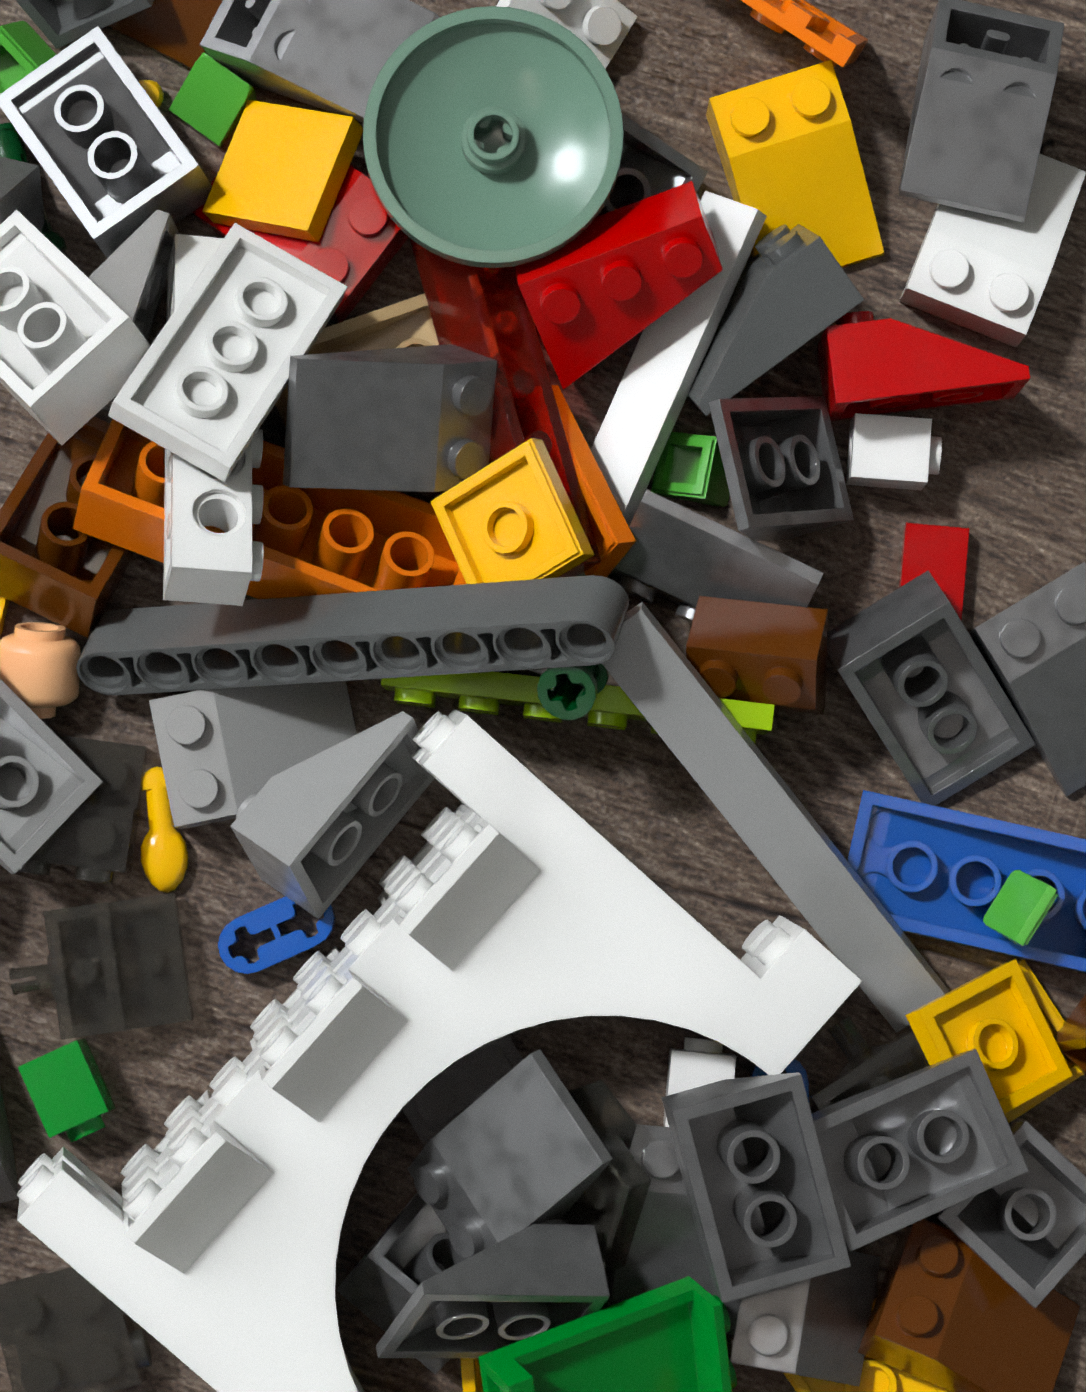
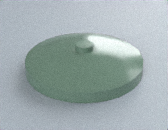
[363,6,623,268]

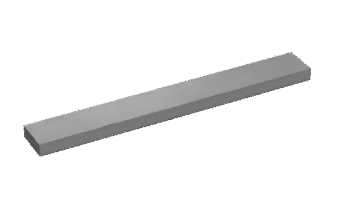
[602,602,949,1033]

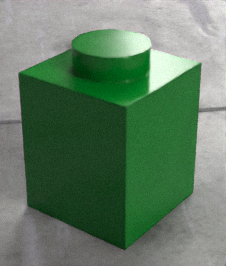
[18,1038,116,1143]

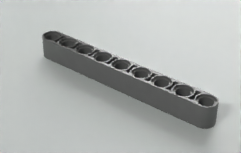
[76,575,629,695]

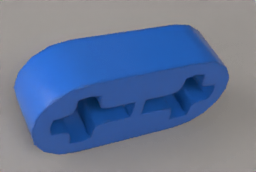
[218,896,336,974]

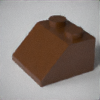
[686,596,828,714]

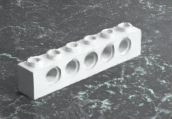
[163,234,264,606]

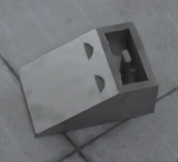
[200,0,440,123]
[898,0,1064,222]

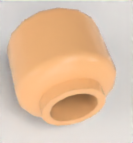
[0,622,81,719]

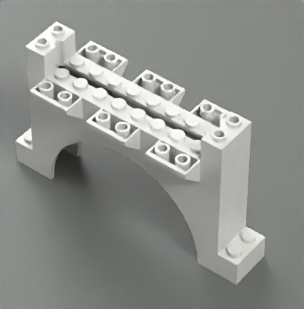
[17,709,862,1392]

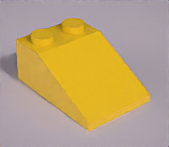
[706,60,884,268]

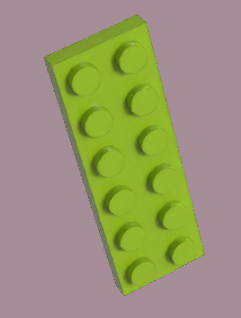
[381,672,775,743]

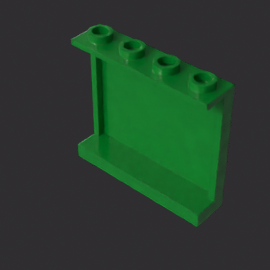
[478,1276,737,1392]

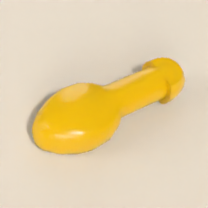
[141,766,189,893]

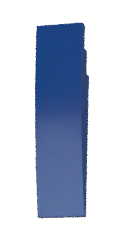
[847,790,1086,973]

